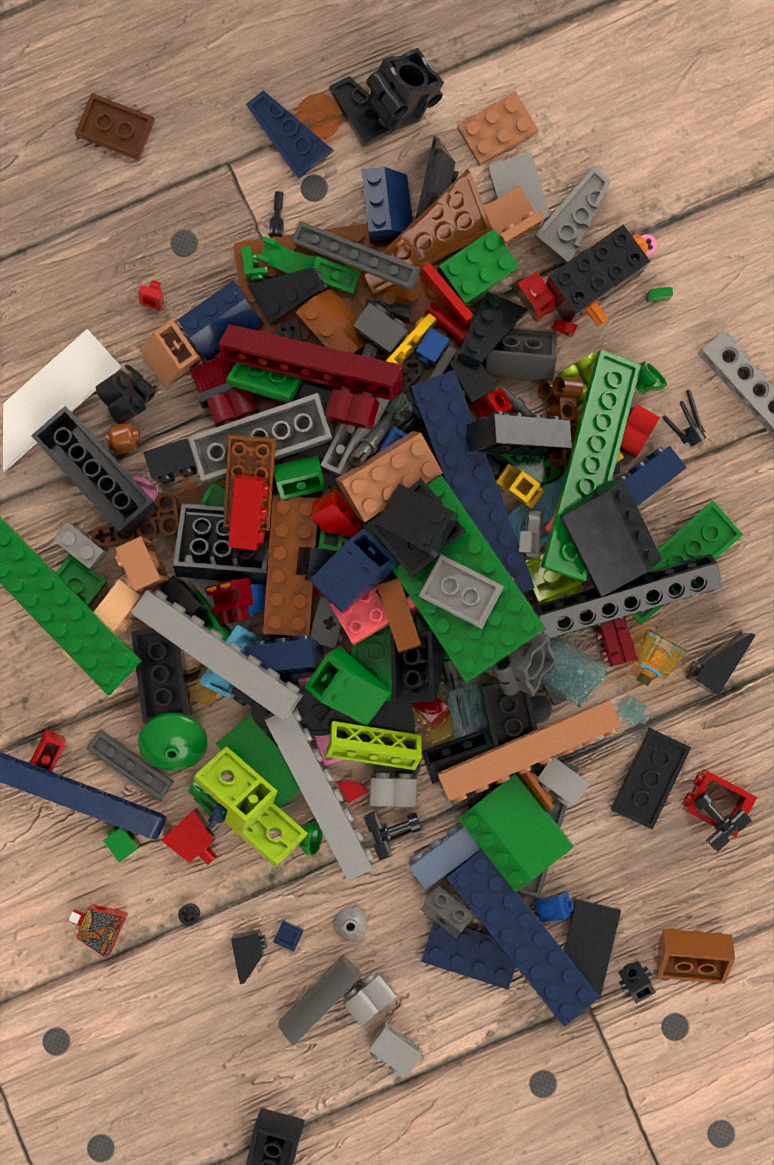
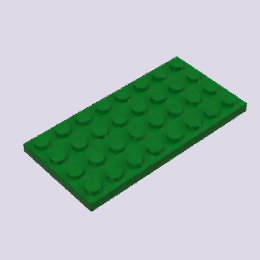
[366,475,546,683]

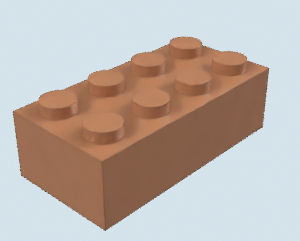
[335,431,443,522]

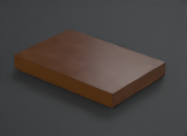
[75,93,155,161]

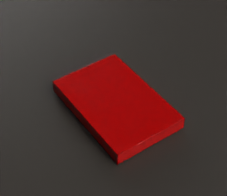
[421,263,473,329]

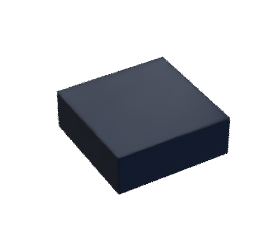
[274,920,304,952]

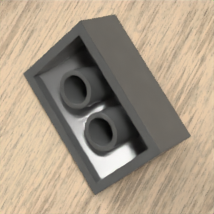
[485,329,557,381]

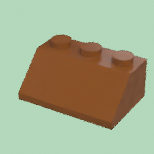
[296,288,372,355]
[657,928,735,984]

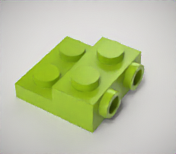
[525,554,582,605]

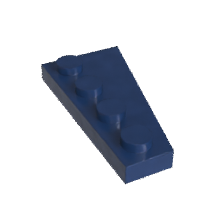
[246,90,334,179]

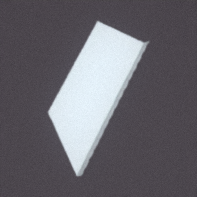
[3,329,122,473]

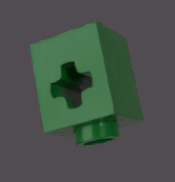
[103,826,142,862]

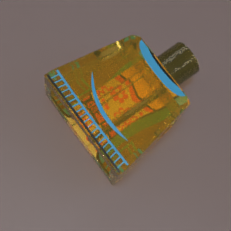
[633,629,688,687]

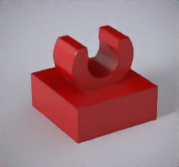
[138,280,164,311]

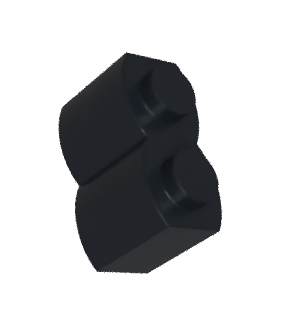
[95,370,146,424]

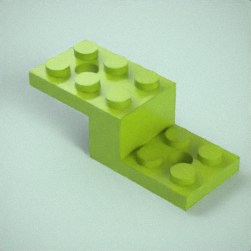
[193,746,308,868]

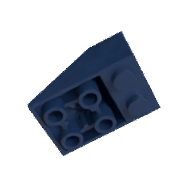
[310,529,397,613]

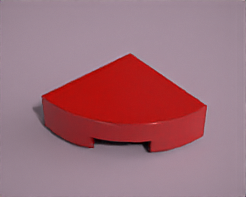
[551,320,578,337]
[337,780,368,803]

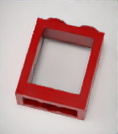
[682,769,757,838]

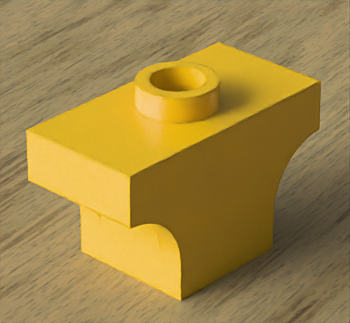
[495,464,545,509]

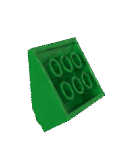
[458,773,574,892]

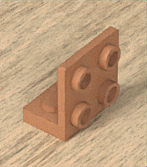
[484,187,545,247]

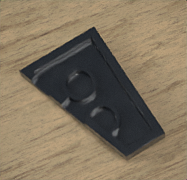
[329,76,395,147]
[247,267,327,324]

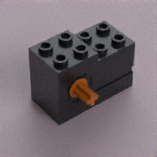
[546,224,651,327]

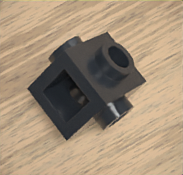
[618,961,656,1004]

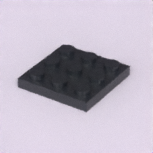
[368,478,467,578]

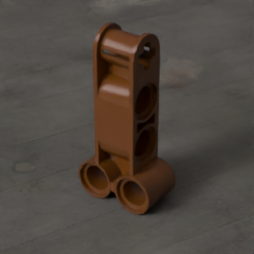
[538,377,583,469]

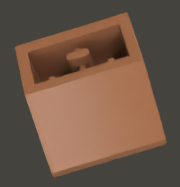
[139,319,201,387]

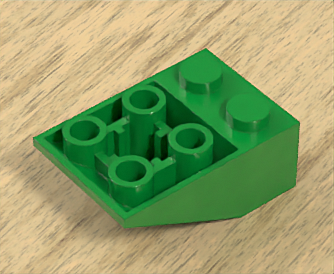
[305,647,392,726]

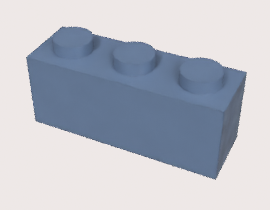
[409,824,481,890]

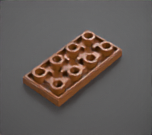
[223,434,276,531]

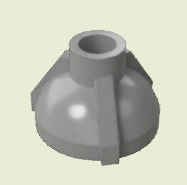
[333,905,367,940]

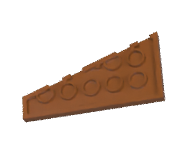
[362,169,492,294]

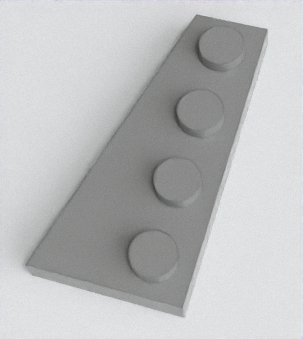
[534,167,611,263]

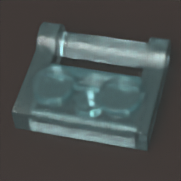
[444,683,489,738]

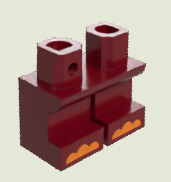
[205,578,254,625]

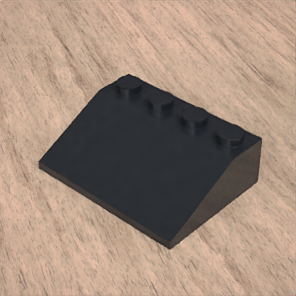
[560,479,662,597]
[173,503,272,584]

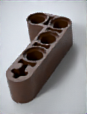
[91,492,181,547]

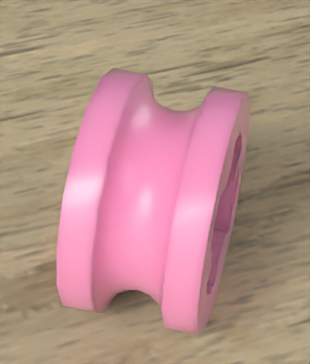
[642,235,657,257]

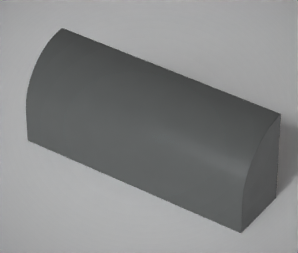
[278,954,360,1046]

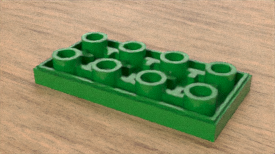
[216,714,301,808]

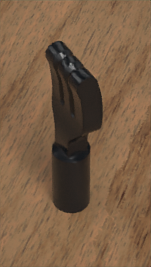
[269,191,284,237]

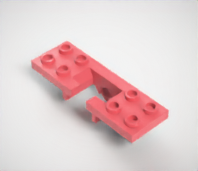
[330,580,419,645]

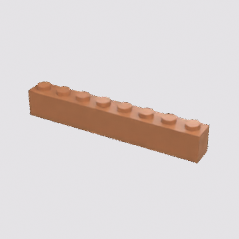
[437,699,621,802]

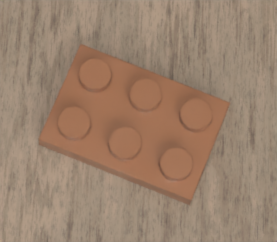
[457,91,538,166]

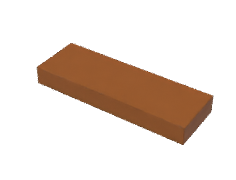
[377,578,421,653]

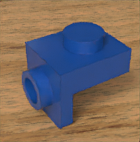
[534,892,573,922]

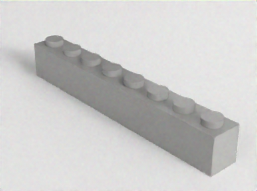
[131,589,303,720]
[265,708,374,881]

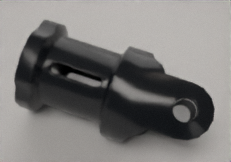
[124,364,158,403]

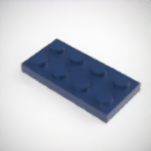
[421,921,515,990]

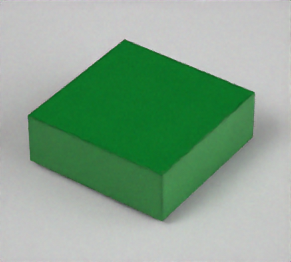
[646,287,673,303]

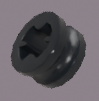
[178,903,200,926]

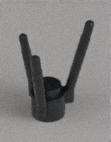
[662,389,707,447]

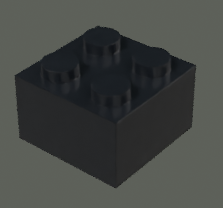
[143,438,198,485]

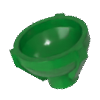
[636,361,667,394]
[298,822,323,856]

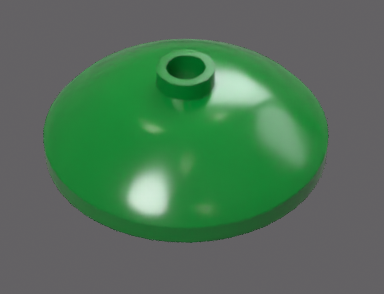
[138,713,208,771]

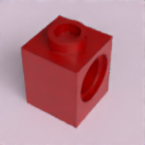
[472,388,513,417]

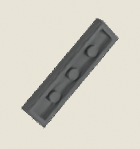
[86,730,175,801]

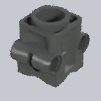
[485,633,557,696]

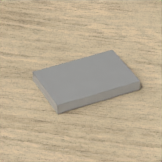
[488,153,550,220]
[419,554,504,629]

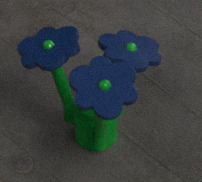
[189,781,228,830]

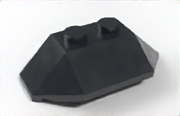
[415,136,459,220]

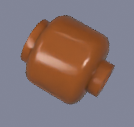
[106,422,141,454]

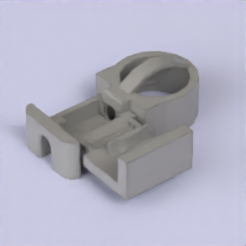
[519,510,543,558]

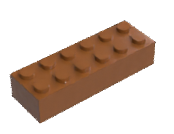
[263,495,319,636]

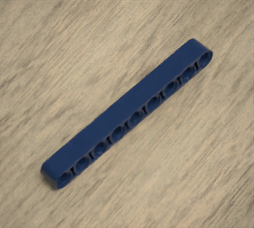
[0,752,167,840]

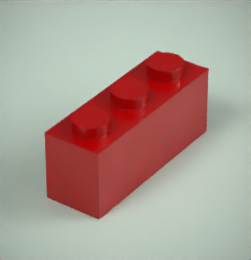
[228,474,269,550]

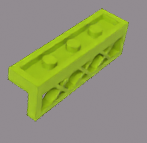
[326,721,422,770]

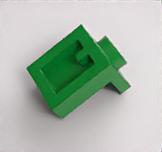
[242,246,269,282]

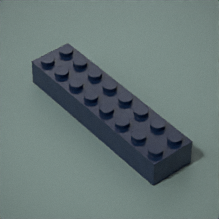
[444,849,600,1027]

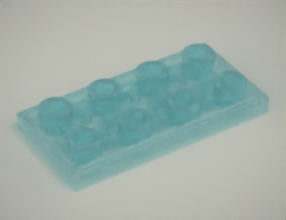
[540,637,609,708]

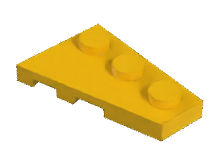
[386,313,436,365]

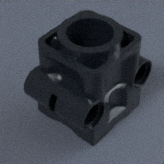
[366,48,444,130]

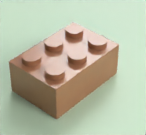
[115,536,170,592]

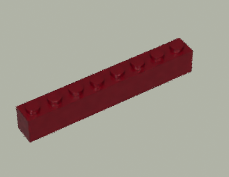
[219,324,403,401]

